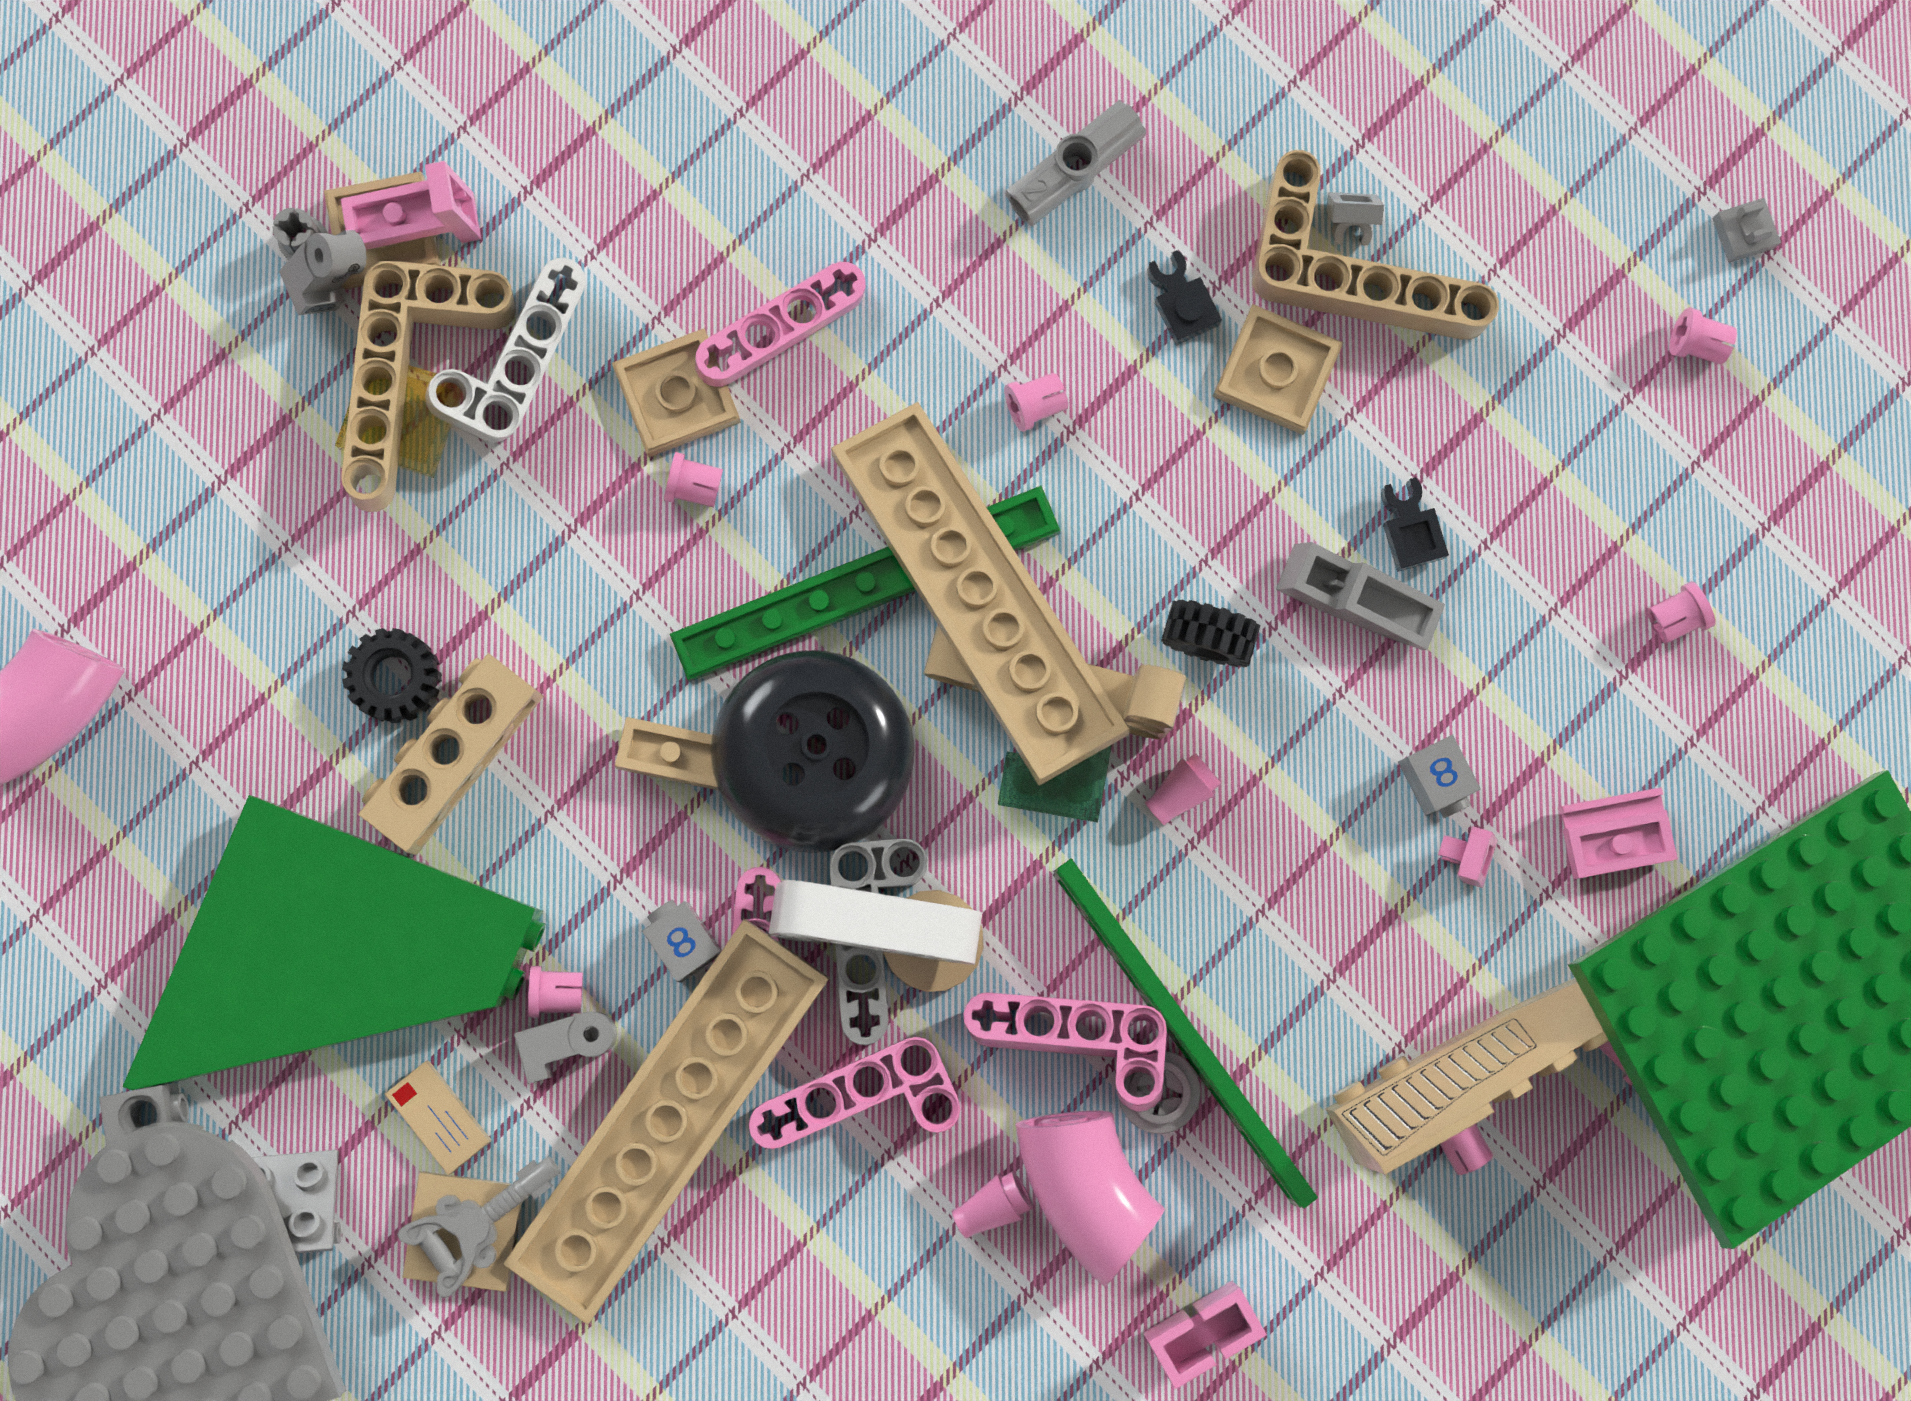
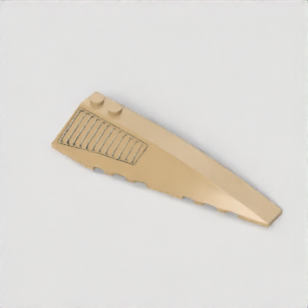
[1325,978,1609,1175]

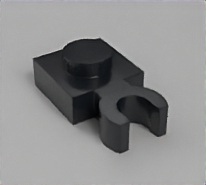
[1147,250,1222,345]
[1381,477,1449,572]

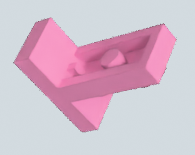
[341,161,481,250]

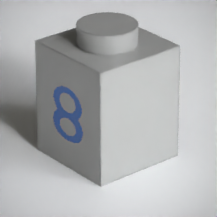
[1398,735,1481,818]
[642,899,722,982]

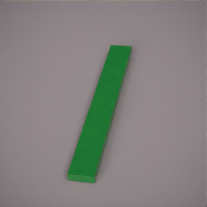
[669,485,1061,682]
[1053,858,1318,1209]

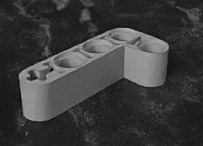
[830,839,927,1045]

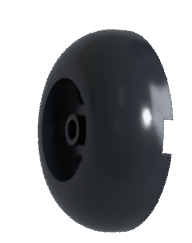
[711,650,914,853]

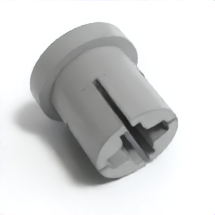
[272,208,328,260]

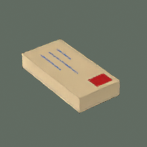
[385,1061,492,1175]

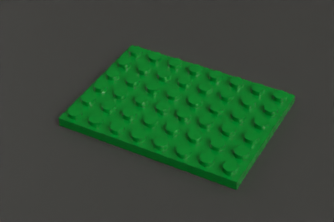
[1568,770,1911,1249]

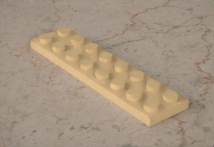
[831,402,1129,786]
[503,919,830,1325]

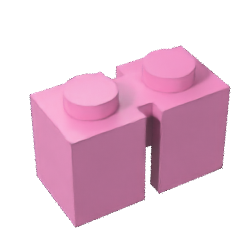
[1143,1281,1267,1389]

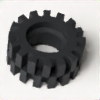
[1161,600,1260,668]
[342,628,442,723]

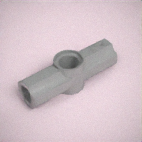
[1005,100,1146,227]

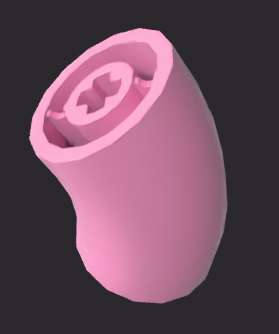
[0,629,125,785]
[1015,1111,1165,1287]

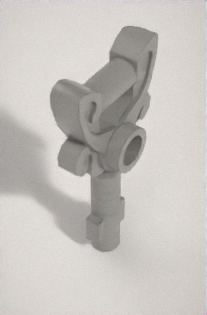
[397,1156,561,1298]

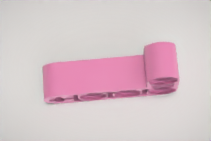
[964,993,1167,1111]
[749,1036,961,1149]

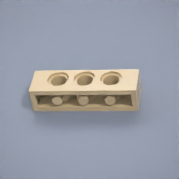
[358,653,544,855]

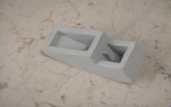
[1276,542,1445,650]

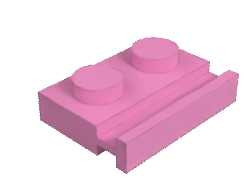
[1558,787,1678,879]

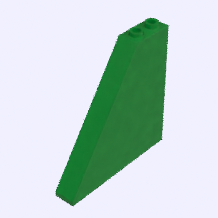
[122,795,546,1090]

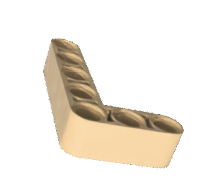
[1252,150,1499,340]
[341,261,516,512]
[923,625,1186,740]

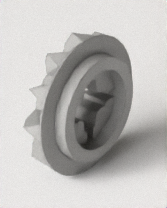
[1119,1051,1200,1134]

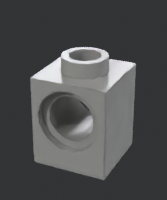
[99,1083,189,1145]

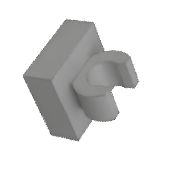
[1326,192,1384,246]
[1712,198,1781,263]

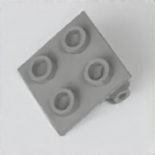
[252,1150,342,1254]

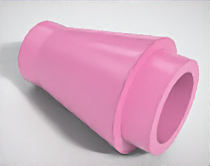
[1145,753,1222,826]
[952,1172,1033,1239]

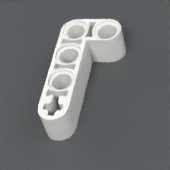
[425,257,586,443]
[768,880,982,965]

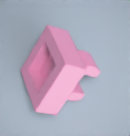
[1438,826,1498,888]

